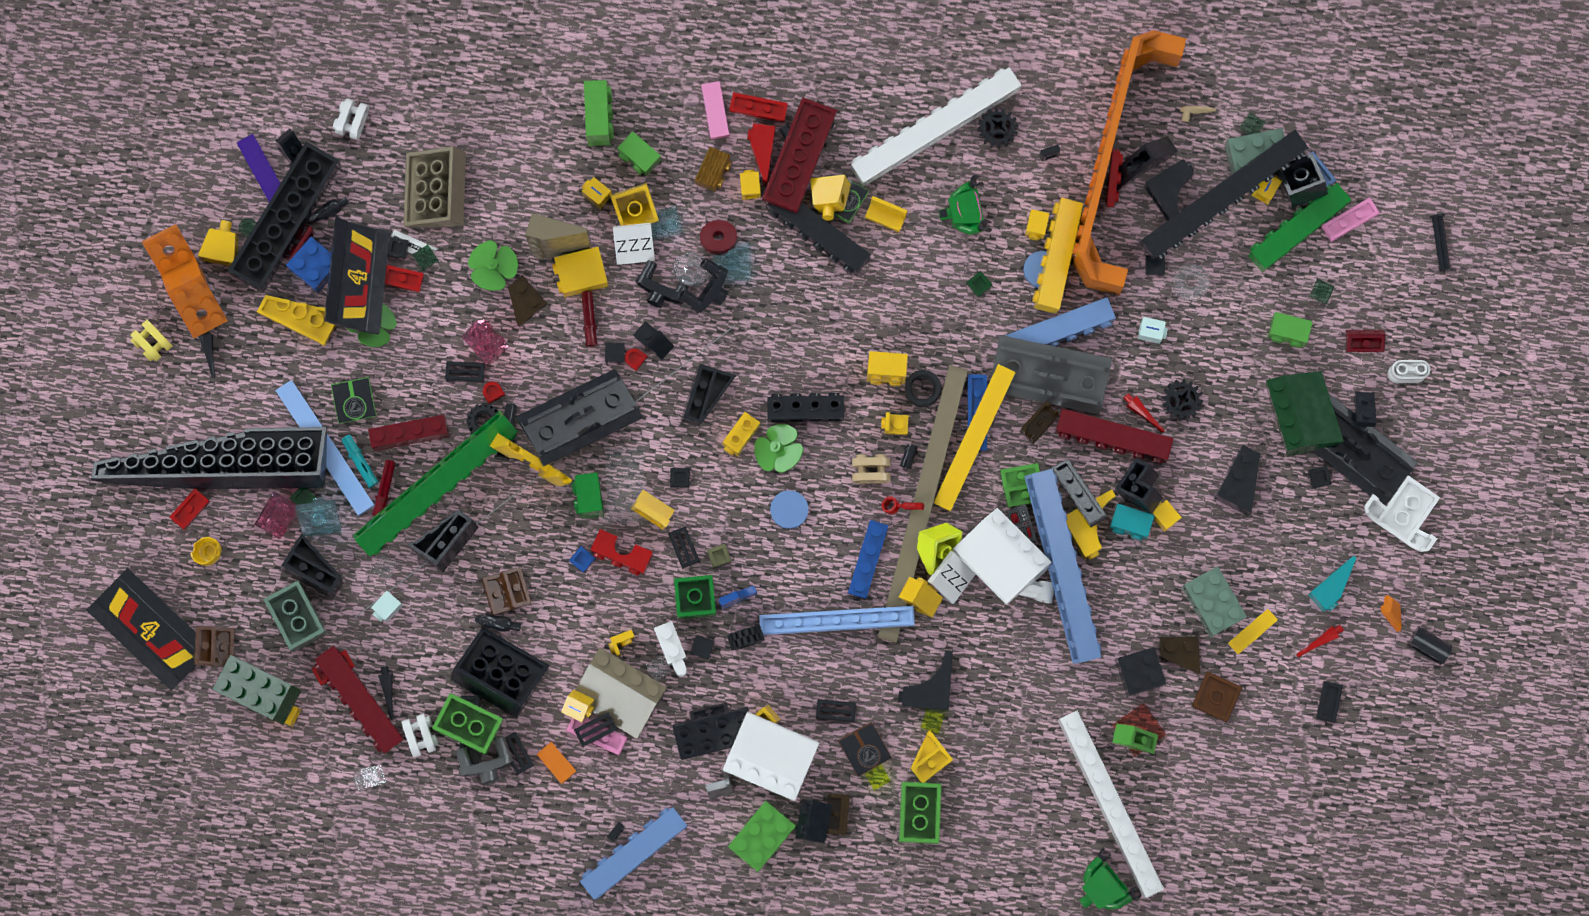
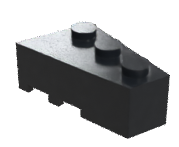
[681,364,736,427]
[1214,445,1260,516]
[408,510,479,572]
[281,533,343,599]

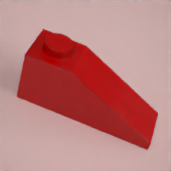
[747,123,775,185]

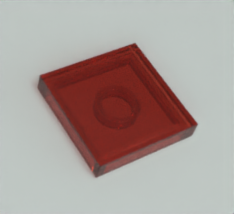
[1112,703,1166,757]

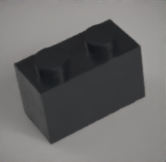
[795,799,832,844]

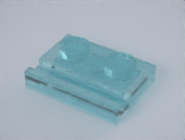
[651,206,683,241]

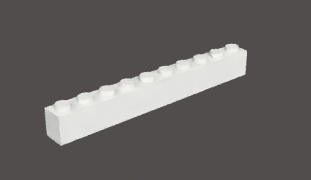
[851,67,1022,187]
[1058,711,1164,898]

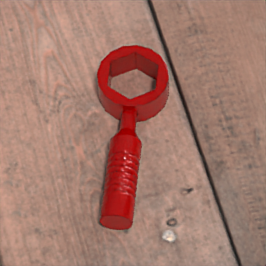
[881,496,925,515]

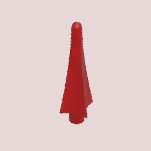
[1123,393,1164,433]
[1296,625,1344,657]

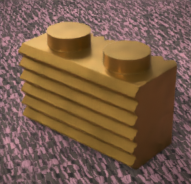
[694,146,732,193]

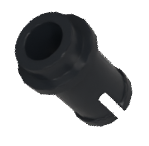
[899,444,918,470]

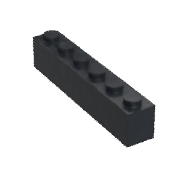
[767,203,871,276]

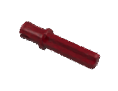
[581,291,598,347]
[372,460,396,516]

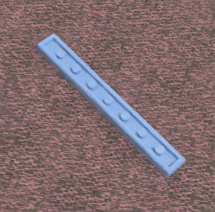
[275,380,374,516]
[759,606,915,635]

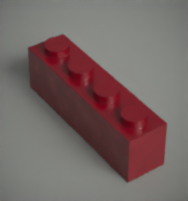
[368,415,450,451]

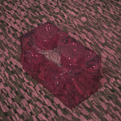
[462,319,509,364]
[254,491,300,539]

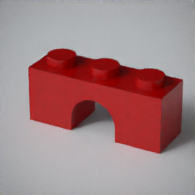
[590,529,654,576]

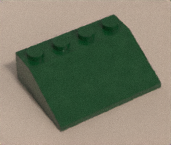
[1266,371,1344,457]

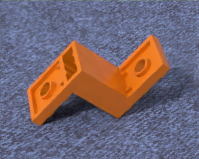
[142,224,228,338]

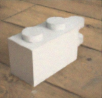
[654,621,687,677]

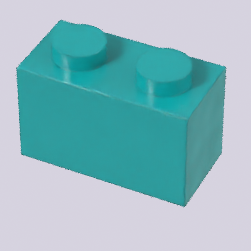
[1109,504,1155,541]

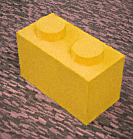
[899,577,943,617]

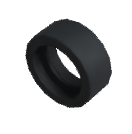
[904,370,941,408]

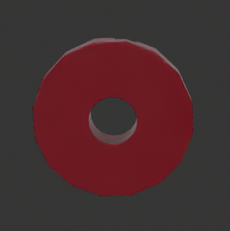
[700,220,737,255]

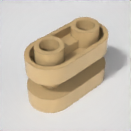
[852,454,891,484]

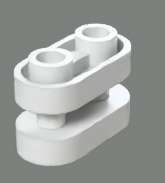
[333,99,369,140]
[1388,360,1430,383]
[401,713,439,758]

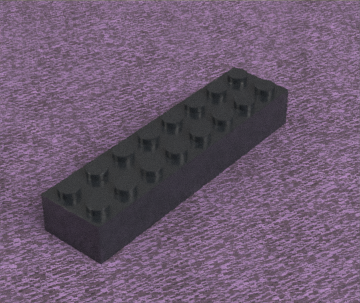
[228,141,341,293]

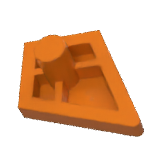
[1380,595,1402,632]

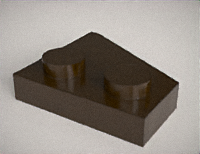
[508,275,547,327]
[1159,636,1200,674]

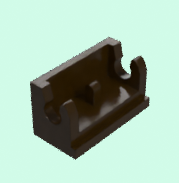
[1019,400,1059,444]
[827,794,850,835]

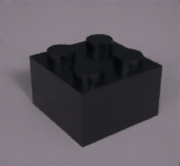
[1278,153,1328,208]
[1115,647,1166,697]

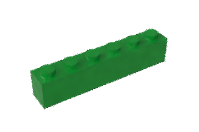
[1248,183,1352,273]

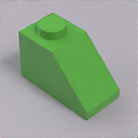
[1112,724,1158,754]

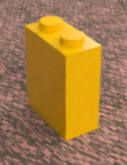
[552,247,609,298]

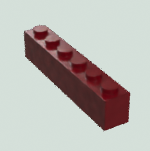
[1055,409,1174,465]
[314,645,405,754]

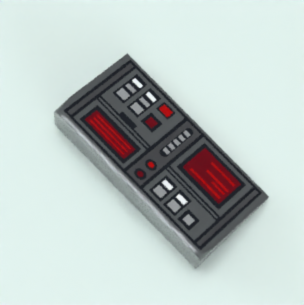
[1006,504,1036,543]

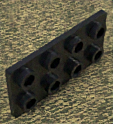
[672,702,749,760]

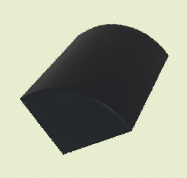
[1407,626,1452,665]

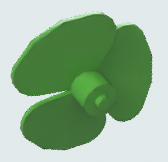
[468,241,518,291]
[347,304,397,347]
[754,424,804,473]

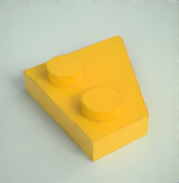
[910,730,953,783]

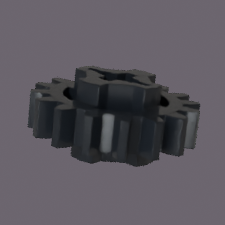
[977,107,1018,149]
[1161,379,1203,421]

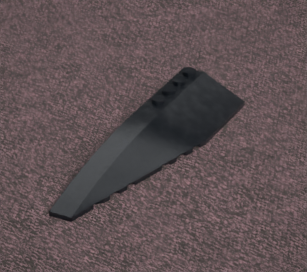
[91,427,327,489]

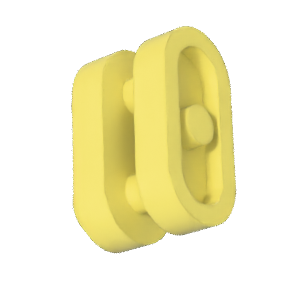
[130,319,173,362]

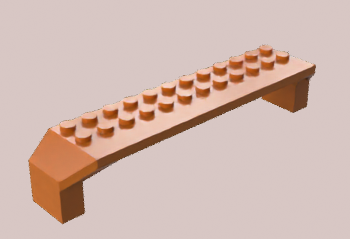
[1071,30,1187,296]

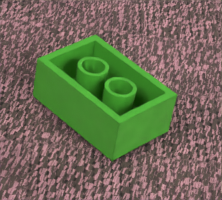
[584,80,614,146]
[432,693,504,756]
[899,782,941,844]
[728,801,796,872]

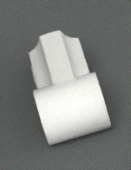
[1019,581,1054,604]

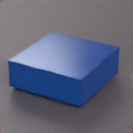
[569,546,596,573]

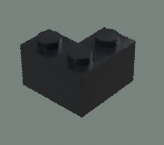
[1115,458,1163,514]

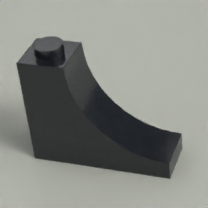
[1107,136,1178,191]
[1144,159,1194,221]
[898,651,953,711]

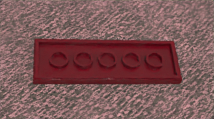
[762,97,837,213]

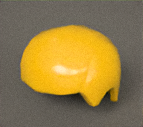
[190,537,222,566]

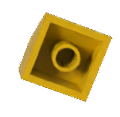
[611,183,659,226]

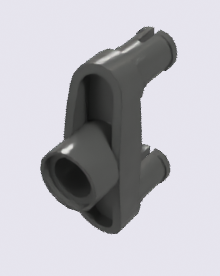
[456,737,514,784]

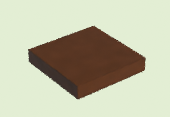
[1191,671,1243,723]

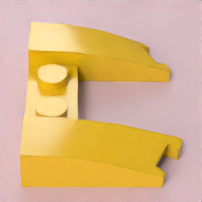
[490,433,572,486]

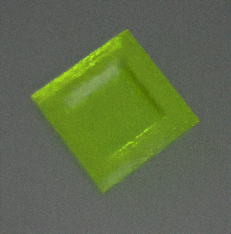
[920,709,945,734]
[865,764,891,791]

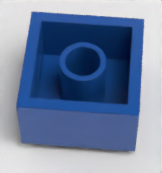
[286,237,331,293]

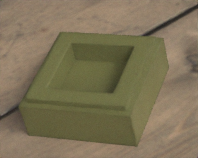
[707,544,731,569]

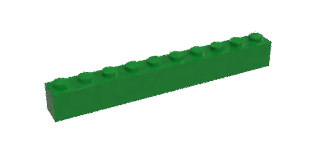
[353,411,518,557]

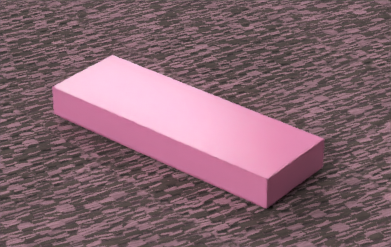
[701,81,729,140]
[1321,198,1380,242]
[566,718,627,755]

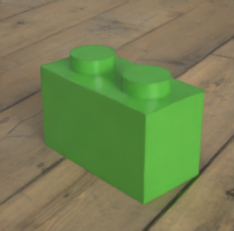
[618,131,661,177]
[1267,312,1313,348]

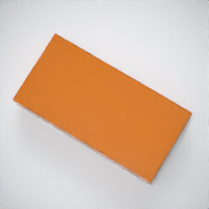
[537,742,577,784]

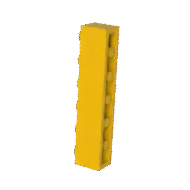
[1032,197,1083,314]

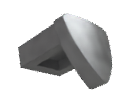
[706,771,733,799]

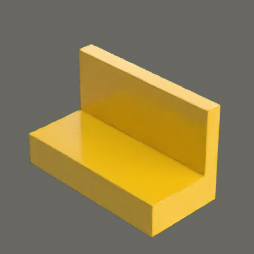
[865,196,908,232]
[630,490,675,530]

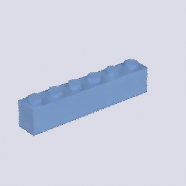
[1005,297,1116,347]
[580,807,688,901]

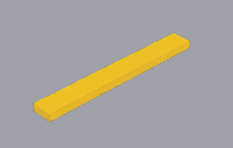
[933,364,1016,511]

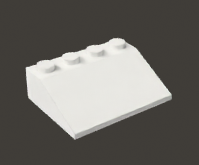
[953,508,1051,605]
[723,712,820,801]

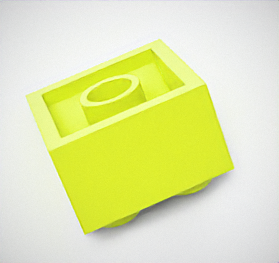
[917,523,963,575]

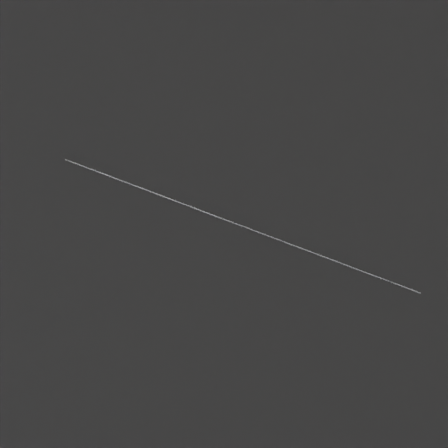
[355,325,735,618]

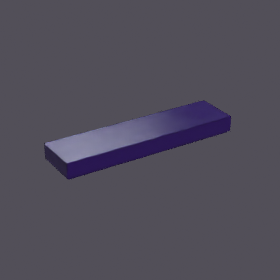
[236,134,280,202]

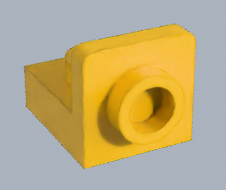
[881,412,909,435]
[608,629,635,658]

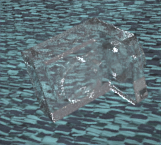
[354,764,387,792]

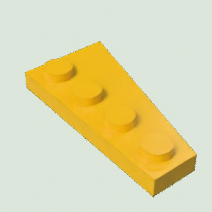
[257,295,336,346]

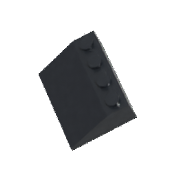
[450,627,549,718]

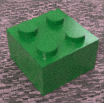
[571,472,604,519]
[674,575,716,620]

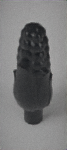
[307,197,349,223]
[475,614,521,632]

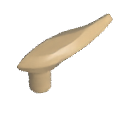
[1180,106,1216,122]

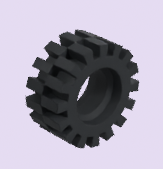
[467,403,499,434]
[727,625,765,651]

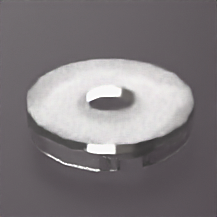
[673,252,710,286]
[1172,264,1210,302]

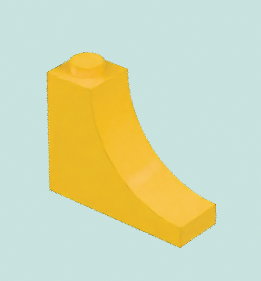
[1066,490,1116,560]

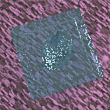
[713,242,752,282]
[296,497,342,536]

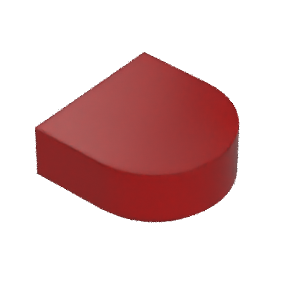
[625,348,648,371]
[483,381,505,404]

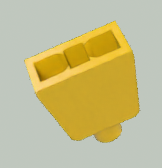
[811,175,851,221]
[198,220,239,266]

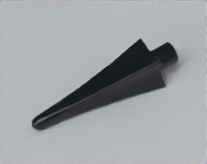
[198,331,216,378]
[378,666,394,720]

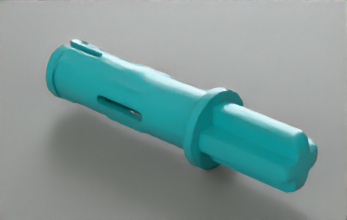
[341,435,379,488]

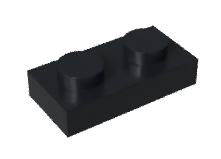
[1354,391,1377,427]

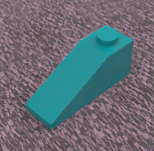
[1308,556,1356,612]

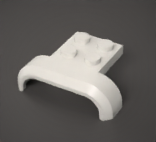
[1364,476,1440,552]

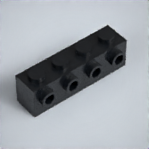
[767,392,844,423]

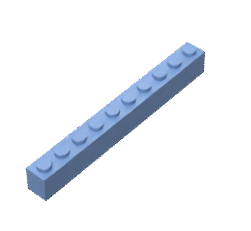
[1024,469,1101,664]

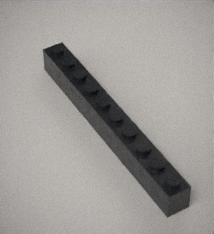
[1139,129,1309,260]

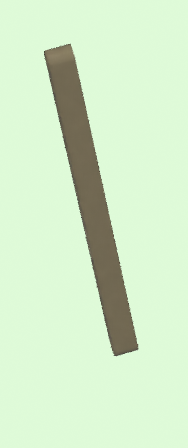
[878,365,968,643]

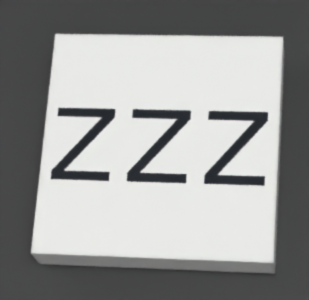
[613,223,655,265]
[927,551,976,604]

